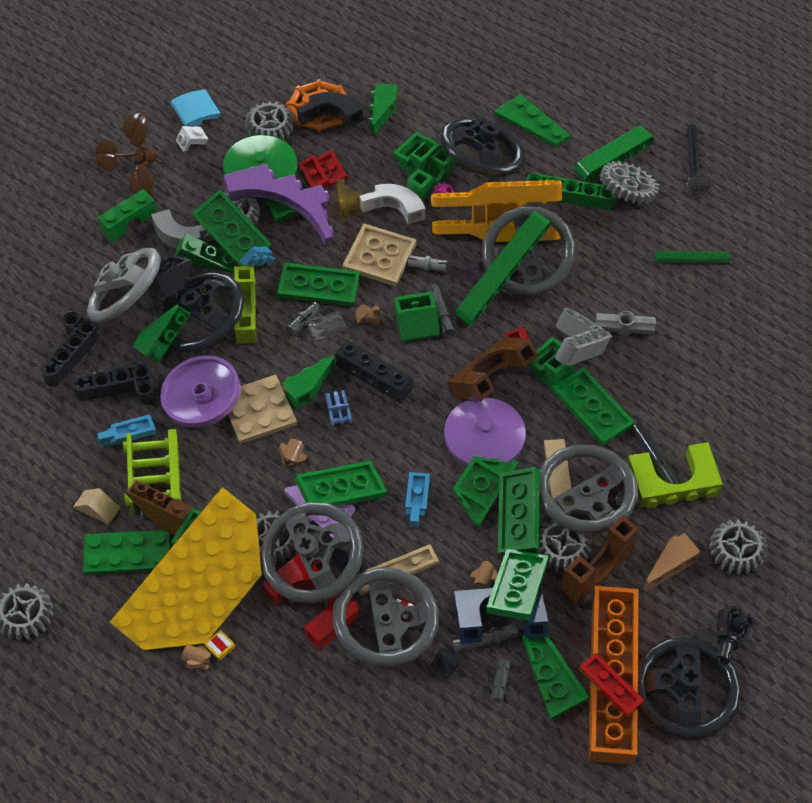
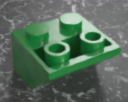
[394,292,440,343]

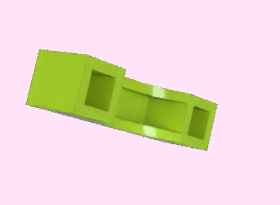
[234,266,256,344]

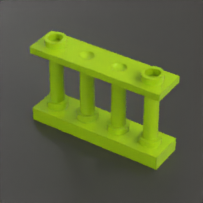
[123,429,181,514]

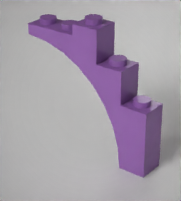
[224,164,335,246]

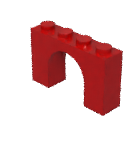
[262,554,359,650]

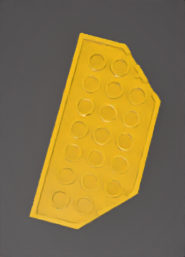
[110,487,262,650]

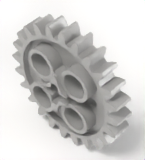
[600,161,659,204]

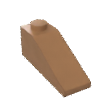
[644,533,700,592]

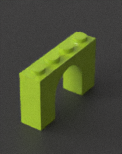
[627,442,723,508]

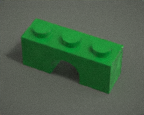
[407,146,455,202]
[97,189,157,242]

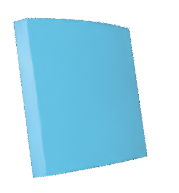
[171,90,220,127]

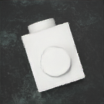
[176,126,208,151]

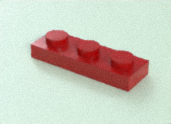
[579,653,644,717]

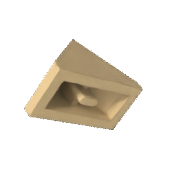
[73,488,120,524]

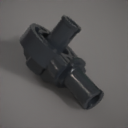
[716,606,755,665]

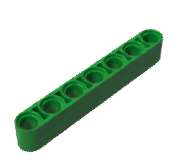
[454,211,551,326]

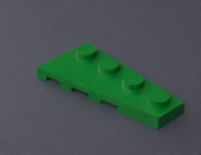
[494,94,570,148]
[522,635,589,721]

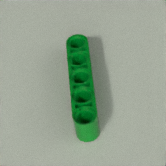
[574,126,654,182]
[526,174,616,210]

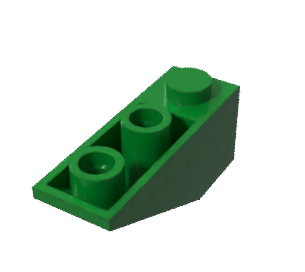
[368,84,397,136]
[174,234,236,272]
[133,305,191,363]
[282,355,335,409]

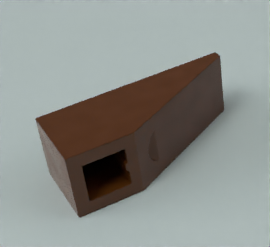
[126,480,192,535]

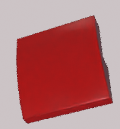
[298,150,349,189]

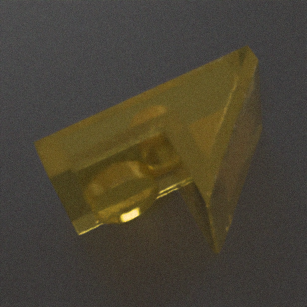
[337,179,361,219]

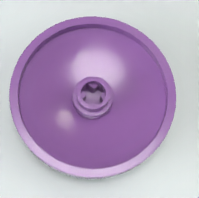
[160,356,241,428]
[444,398,526,466]

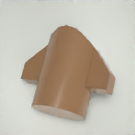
[356,305,381,326]
[279,439,307,467]
[470,561,498,589]
[181,644,211,670]

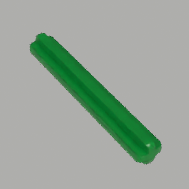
[654,251,730,263]

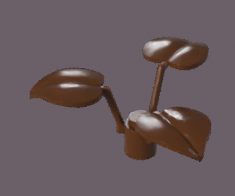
[95,112,156,198]

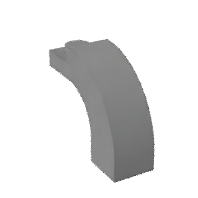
[151,209,214,248]

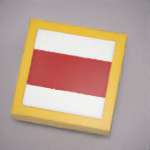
[204,630,235,661]

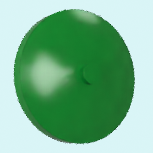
[223,135,297,179]

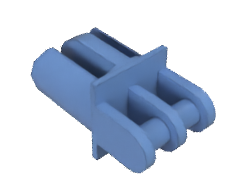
[325,390,352,427]

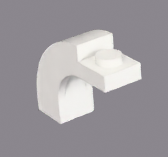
[360,184,426,224]

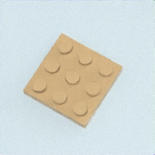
[343,224,417,287]
[228,375,297,444]

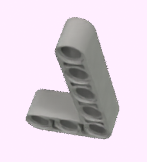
[555,308,612,366]

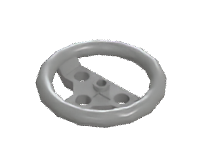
[87,248,161,323]

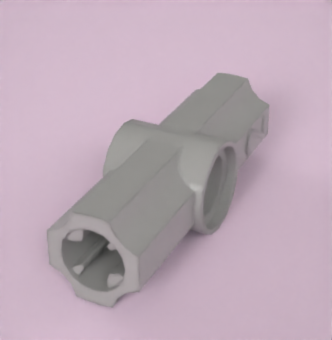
[595,311,656,336]

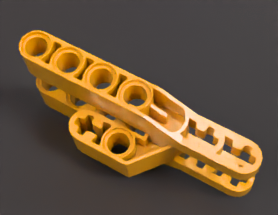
[431,180,562,242]

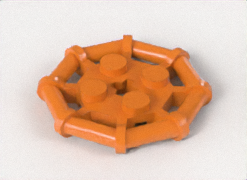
[286,79,346,133]

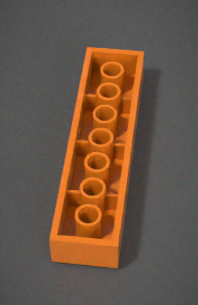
[588,586,638,765]

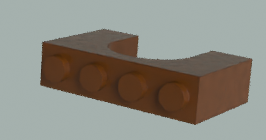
[446,337,539,401]
[561,515,639,607]

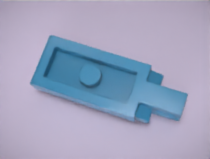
[240,247,275,266]
[97,415,156,447]
[405,472,430,528]

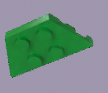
[452,456,519,528]

